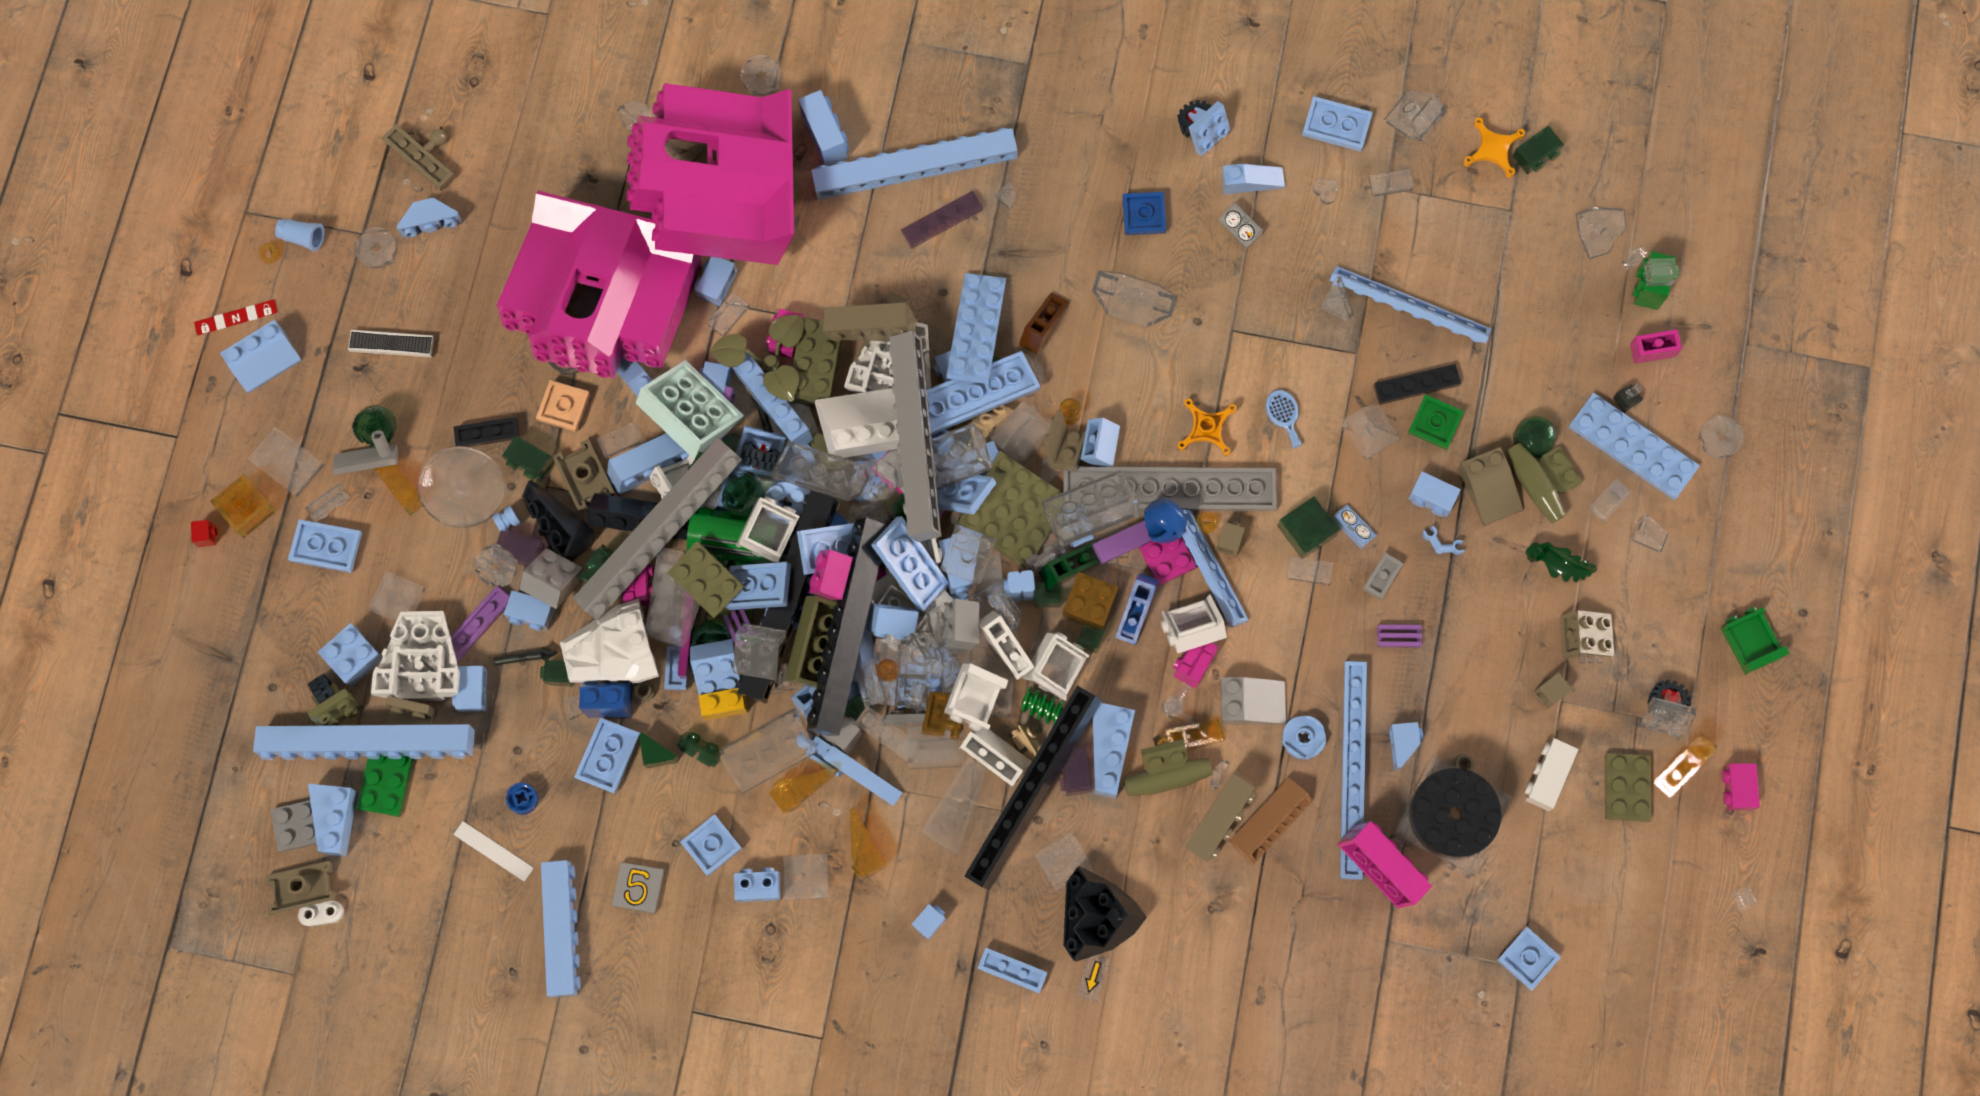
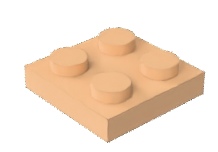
[536,380,590,432]

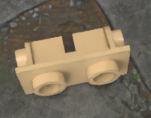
[971,405,1014,438]
[1011,725,1042,761]

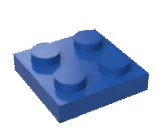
[1122,192,1166,235]

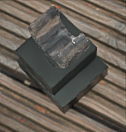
[1613,383,1643,413]

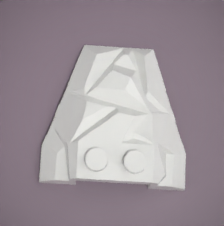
[844,322,931,394]
[560,598,659,683]
[371,611,460,701]

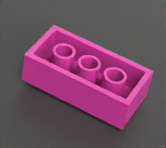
[1337,821,1432,909]

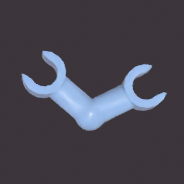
[1422,526,1465,555]

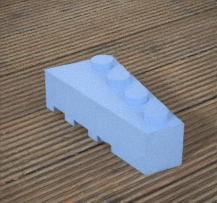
[607,433,689,497]
[1092,703,1135,799]

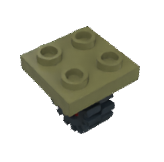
[307,673,363,726]

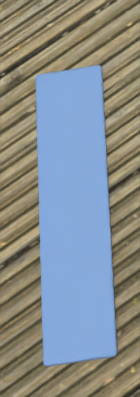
[823,746,902,806]

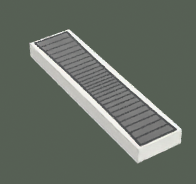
[348,330,435,358]

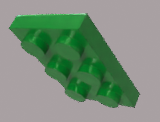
[356,756,414,817]

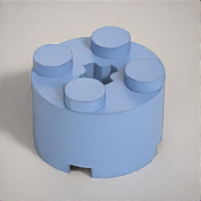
[765,476,810,524]

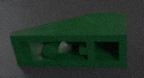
[1038,540,1101,590]

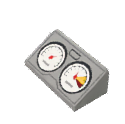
[1218,203,1263,249]

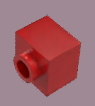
[191,520,218,547]

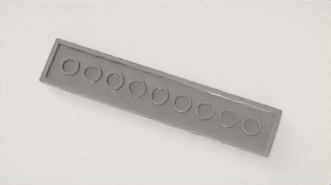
[1063,467,1277,511]

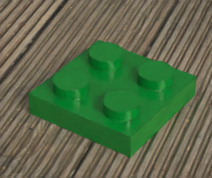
[1408,394,1464,450]

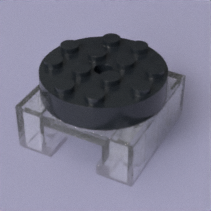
[1389,755,1513,879]

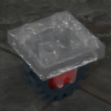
[1639,680,1697,737]

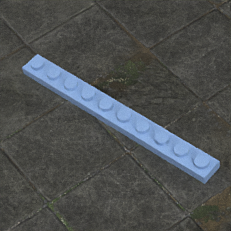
[1340,661,1367,880]

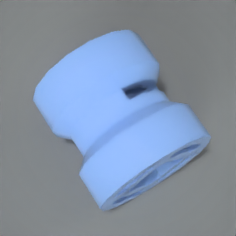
[492,506,521,534]

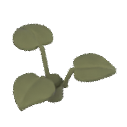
[710,315,804,402]

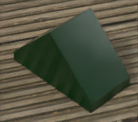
[639,732,680,769]

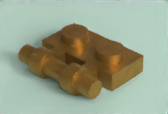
[922,691,964,740]

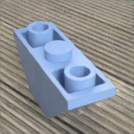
[397,198,463,238]

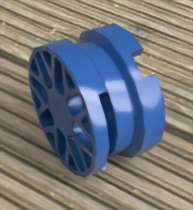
[506,782,539,815]

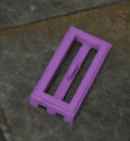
[723,609,755,647]
[1377,625,1422,648]

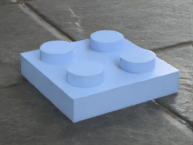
[680,814,742,877]
[1497,927,1561,991]

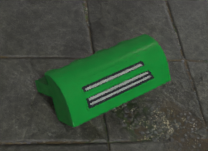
[687,508,781,564]

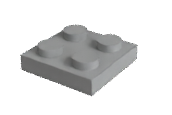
[271,800,317,853]

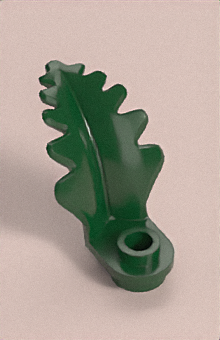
[1525,542,1597,582]

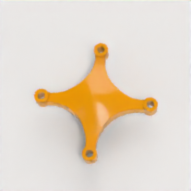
[1463,118,1525,178]
[1178,399,1237,457]

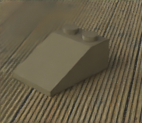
[1457,447,1523,526]

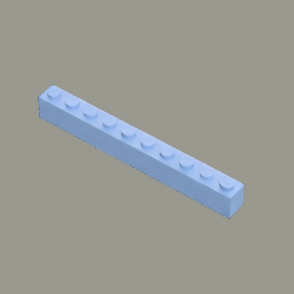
[811,128,1018,200]
[253,724,475,760]

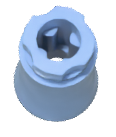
[275,219,324,252]

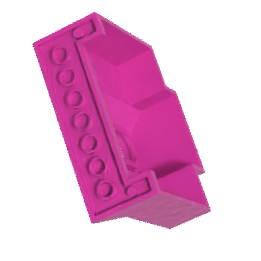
[627,83,794,265]
[497,191,702,379]

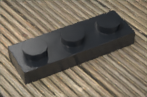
[453,417,520,449]

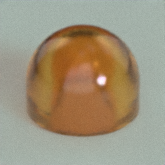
[876,659,899,682]

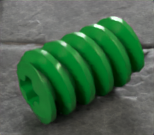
[1021,686,1064,726]

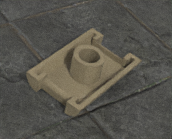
[552,439,615,511]
[266,861,336,915]

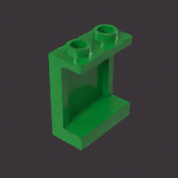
[1721,607,1790,675]

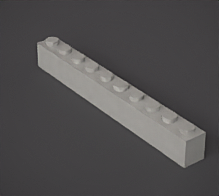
[888,330,941,542]
[573,438,742,620]

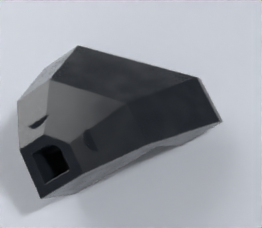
[1063,866,1147,962]

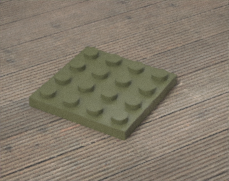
[956,451,1064,569]

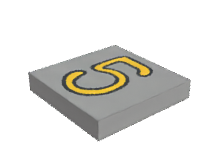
[612,862,665,914]

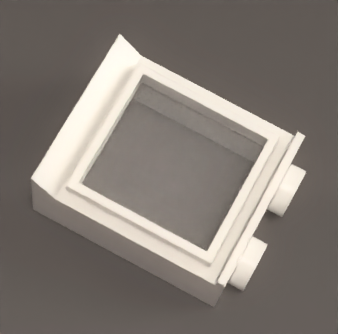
[736,496,800,563]
[1160,594,1227,653]
[1022,632,1089,701]

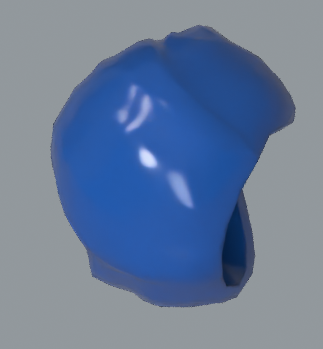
[1144,498,1188,544]

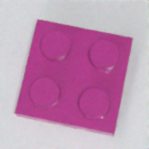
[1139,537,1197,586]

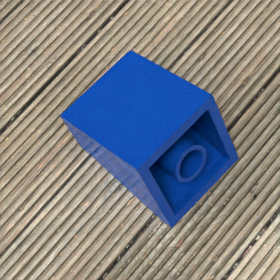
[579,680,632,718]

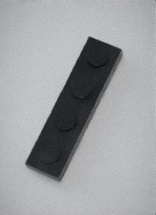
[1373,364,1461,405]

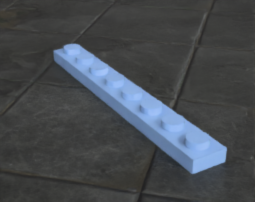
[1330,266,1491,344]

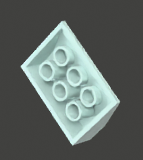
[636,360,744,459]

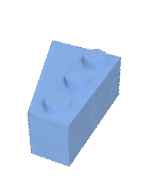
[308,783,358,857]

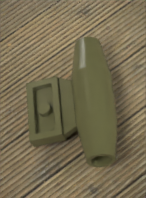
[1506,443,1583,523]
[1124,739,1213,796]

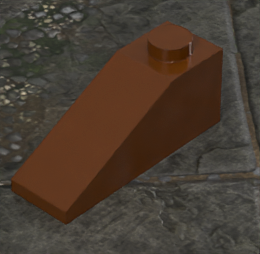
[1019,292,1069,354]

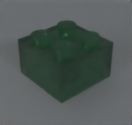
[1277,496,1340,560]

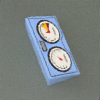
[1332,505,1377,550]

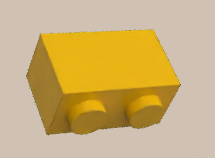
[698,688,748,721]

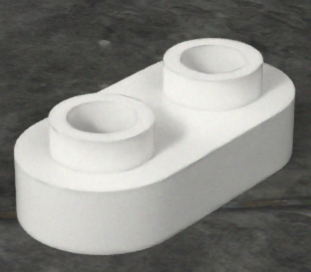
[298,900,344,927]

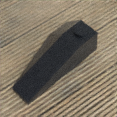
[522,480,595,562]

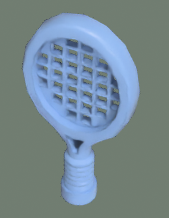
[1265,390,1302,449]

